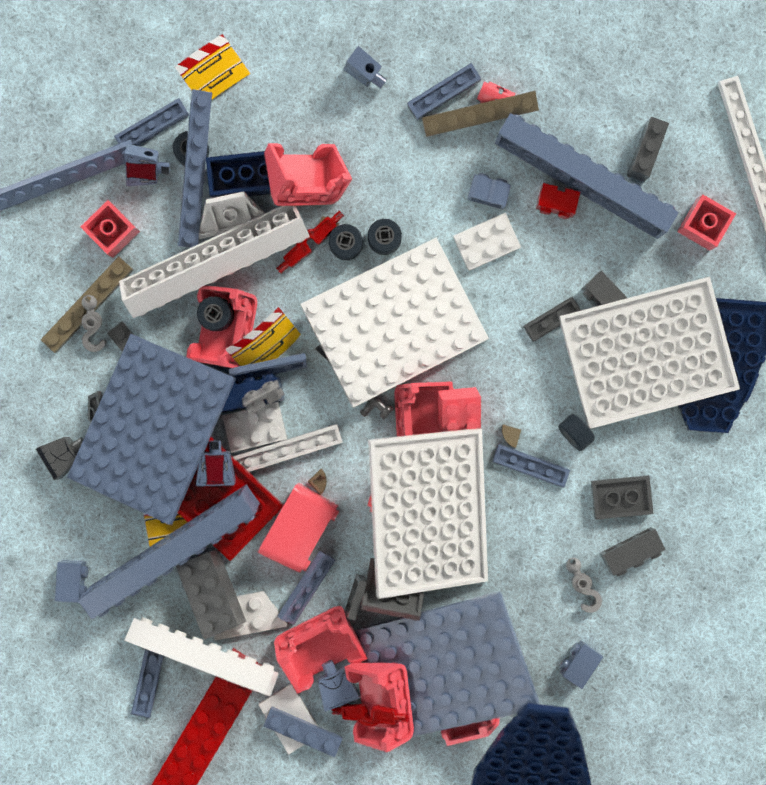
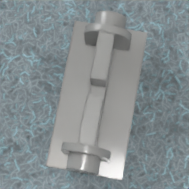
[242,380,284,413]

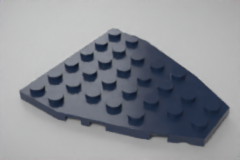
[678,298,766,433]
[471,703,591,785]

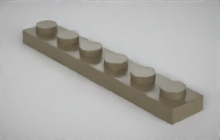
[422,90,539,137]
[41,256,133,353]

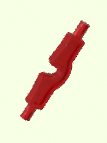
[276,210,344,274]
[331,703,410,727]

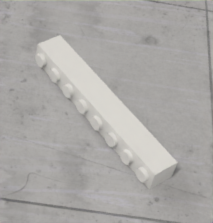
[124,617,279,696]

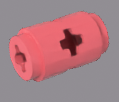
[477,81,516,103]

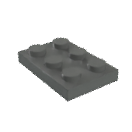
[591,475,654,520]

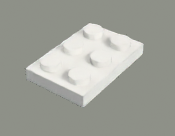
[453,213,521,271]
[222,402,287,453]

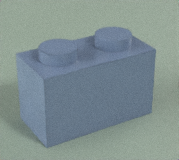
[55,560,89,603]
[560,640,603,689]

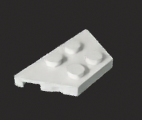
[199,192,265,239]
[214,591,288,641]

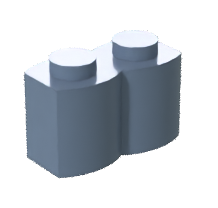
[467,173,511,210]

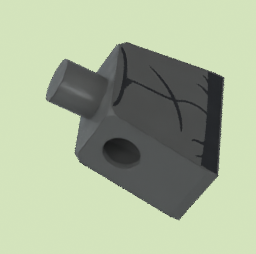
[36,437,84,480]

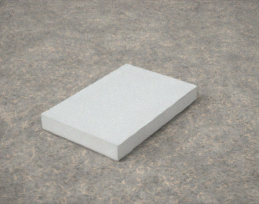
[258,683,318,754]

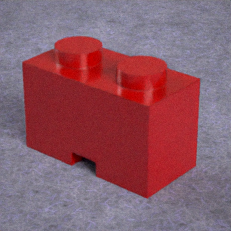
[535,183,580,219]

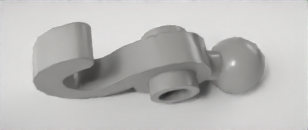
[81,295,106,352]
[566,558,602,613]

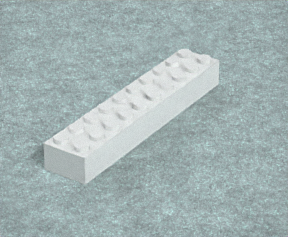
[119,206,310,318]

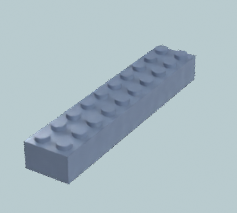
[495,113,679,239]
[78,484,259,619]

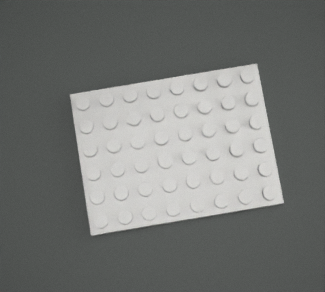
[300,237,489,408]
[559,277,740,429]
[368,428,488,599]

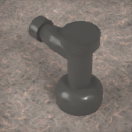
[360,397,394,420]

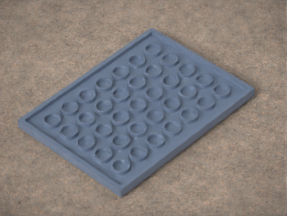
[67,334,236,525]
[356,591,540,737]

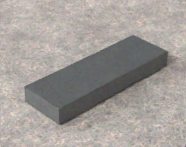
[523,297,581,342]

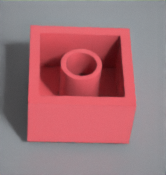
[677,194,736,251]
[80,200,140,258]
[438,387,481,432]

